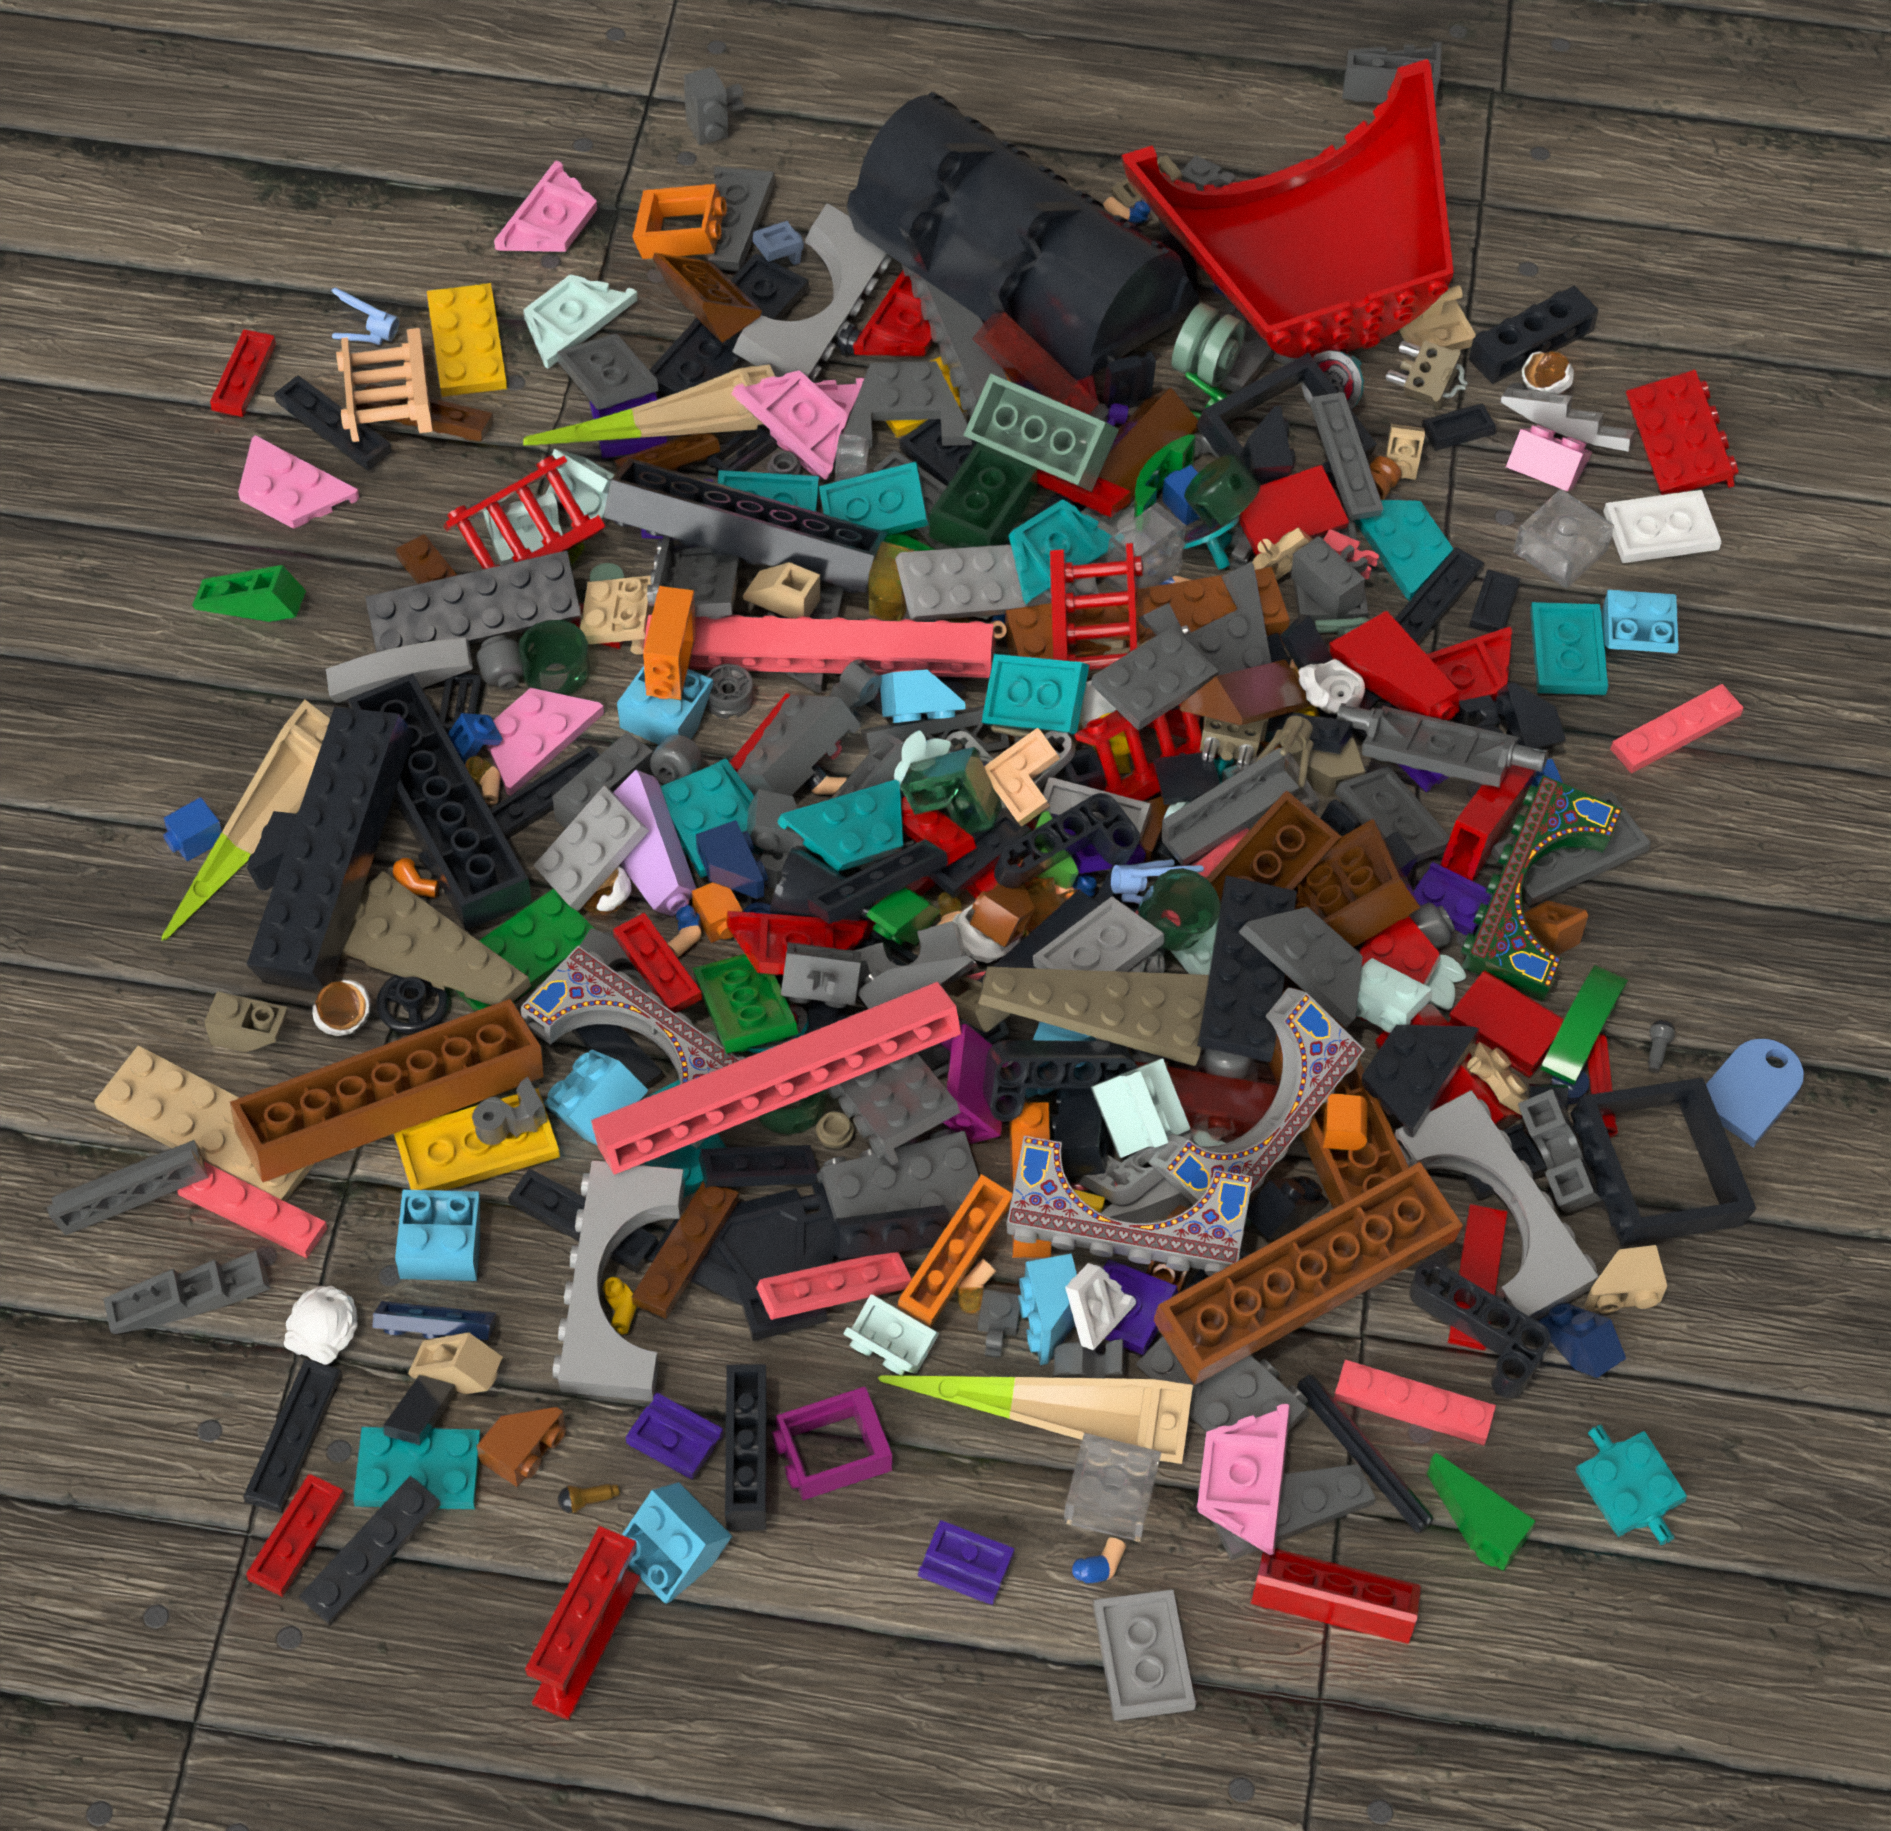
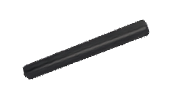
[1296,1374,1433,1533]

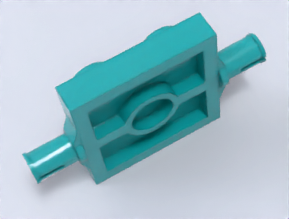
[1576,1425,1687,1546]

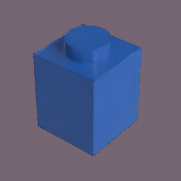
[1162,465,1215,526]
[163,797,222,862]

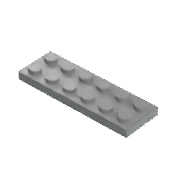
[895,545,1099,621]

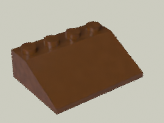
[1294,819,1421,947]

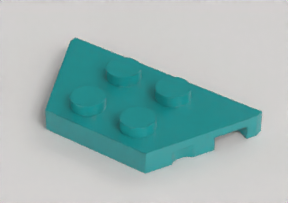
[1009,499,1125,604]
[1354,500,1453,602]
[777,779,903,872]

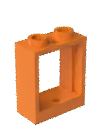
[632,184,727,259]
[643,586,696,700]

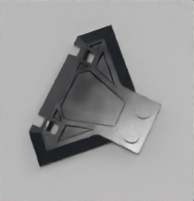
[648,1183,836,1341]

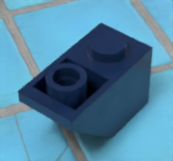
[696,820,768,898]
[1538,1303,1626,1378]

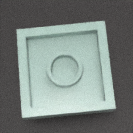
[546,449,615,524]
[483,493,563,565]
[1091,1058,1190,1158]

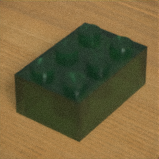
[929,443,1038,549]

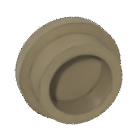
[816,1112,854,1149]

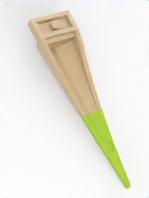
[523,365,775,446]
[161,700,330,941]
[878,1375,1193,1464]

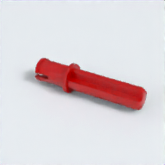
[1587,1034,1618,1138]

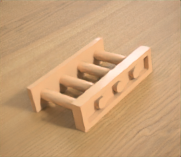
[336,328,433,442]

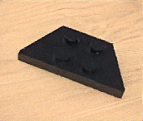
[1361,1025,1479,1138]

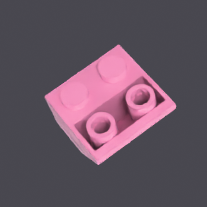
[1506,424,1592,491]

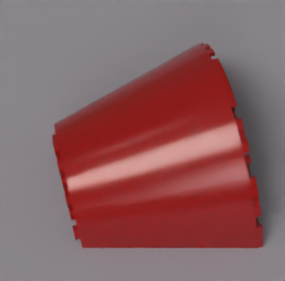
[1122,59,1454,359]

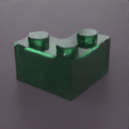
[900,747,1002,834]

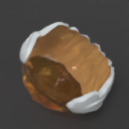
[1522,351,1574,394]
[583,866,631,916]
[312,980,371,1036]

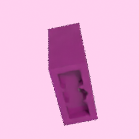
[771,1386,892,1501]

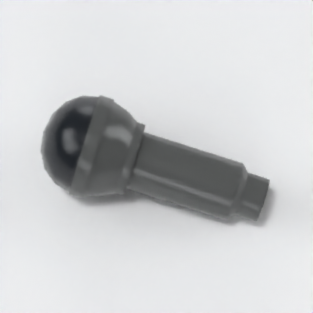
[1648,1019,1676,1073]

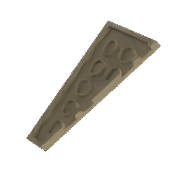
[341,871,531,1005]
[978,967,1208,1066]

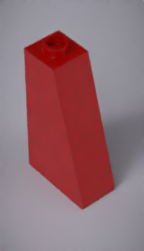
[1329,611,1459,721]
[1440,765,1536,882]

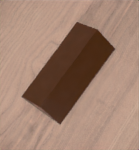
[653,253,762,343]
[1098,387,1199,509]
[1180,659,1311,725]
[1192,790,1341,919]

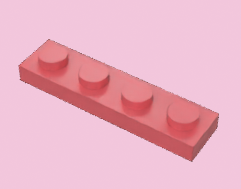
[1610,684,1744,774]
[177,1162,328,1259]
[756,1252,912,1320]
[1334,1360,1496,1446]

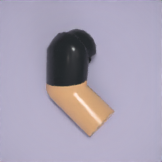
[805,762,846,795]

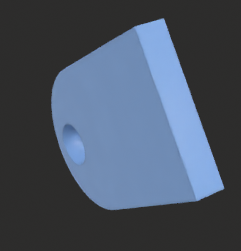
[1706,1039,1804,1147]

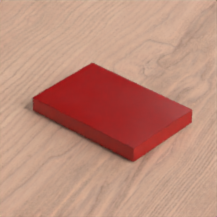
[1229,465,1350,556]

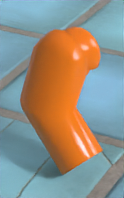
[393,858,439,898]

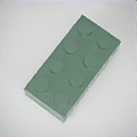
[963,373,1119,492]

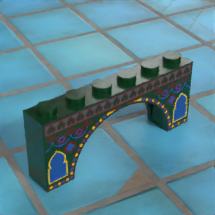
[1460,775,1623,1002]

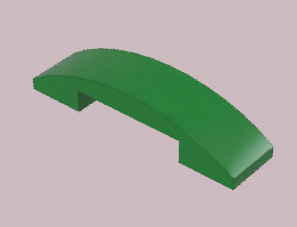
[1134,434,1196,534]
[1540,965,1628,1085]

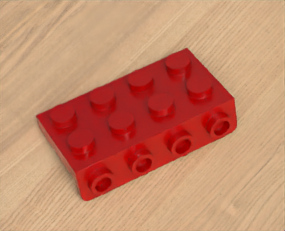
[1625,369,1739,495]

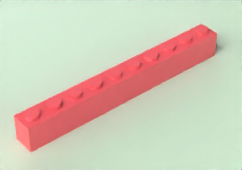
[643,615,995,678]
[591,982,961,1175]

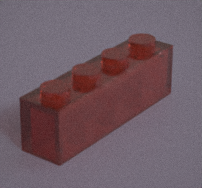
[972,312,1099,415]
[1135,1061,1279,1137]

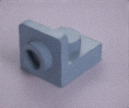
[753,221,804,265]

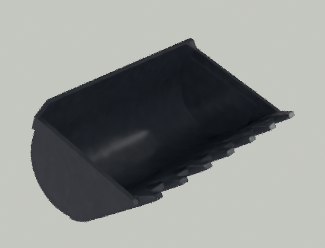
[847,92,1199,382]

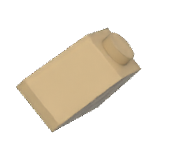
[408,1333,503,1394]

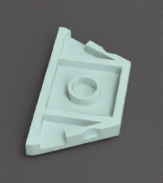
[523,275,637,369]

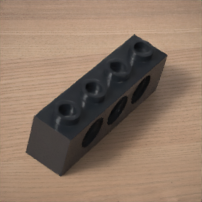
[1469,285,1599,384]
[725,1364,767,1531]

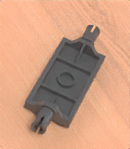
[1336,703,1548,787]

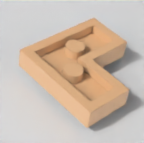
[980,728,1060,827]

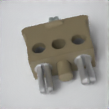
[1386,340,1468,410]
[1200,717,1268,770]

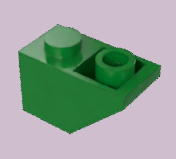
[866,887,941,946]

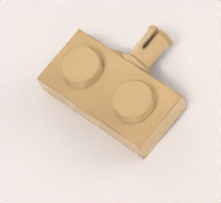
[1252,527,1313,581]
[1467,1042,1528,1115]

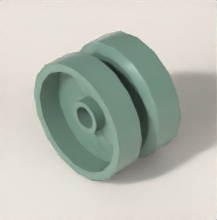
[1171,303,1246,387]

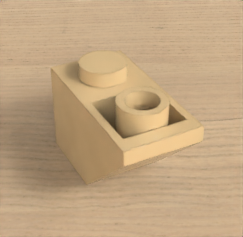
[1385,424,1425,480]
[743,562,820,619]
[1584,1245,1667,1314]

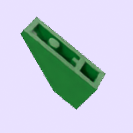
[192,565,306,622]
[1427,1452,1536,1572]

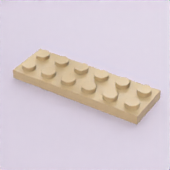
[94,1045,315,1202]

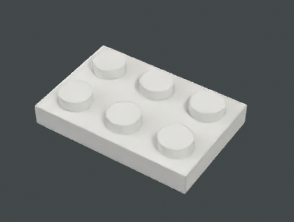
[1603,490,1722,563]

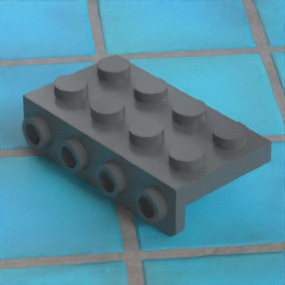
[647,535,742,619]
[827,1052,960,1165]
[817,1129,979,1223]
[1136,1336,1310,1432]

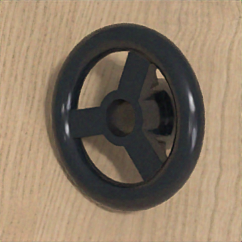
[376,975,450,1034]

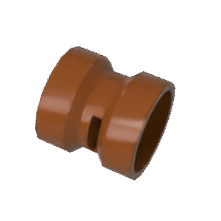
[1369,456,1402,500]

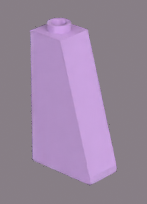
[614,770,696,916]

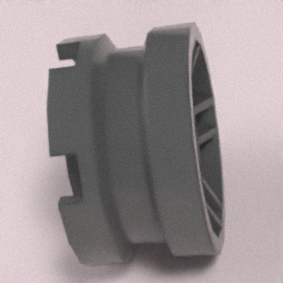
[706,664,753,719]

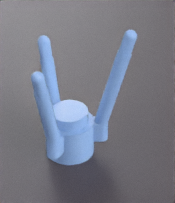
[332,287,400,346]
[1111,859,1204,905]

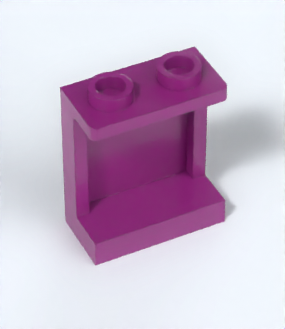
[941,1024,1009,1144]

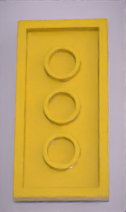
[427,283,507,397]
[394,1088,560,1191]

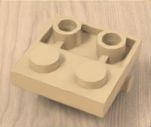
[1399,285,1476,359]
[579,575,653,655]

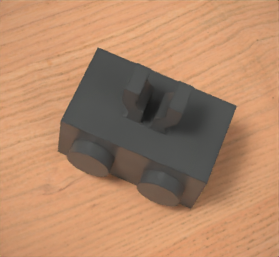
[684,67,744,145]
[1291,536,1368,619]
[781,942,861,1008]

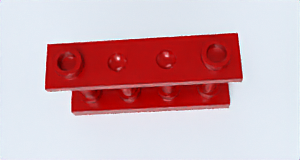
[443,455,606,569]
[1050,543,1144,670]
[1074,701,1221,801]
[525,1526,641,1720]

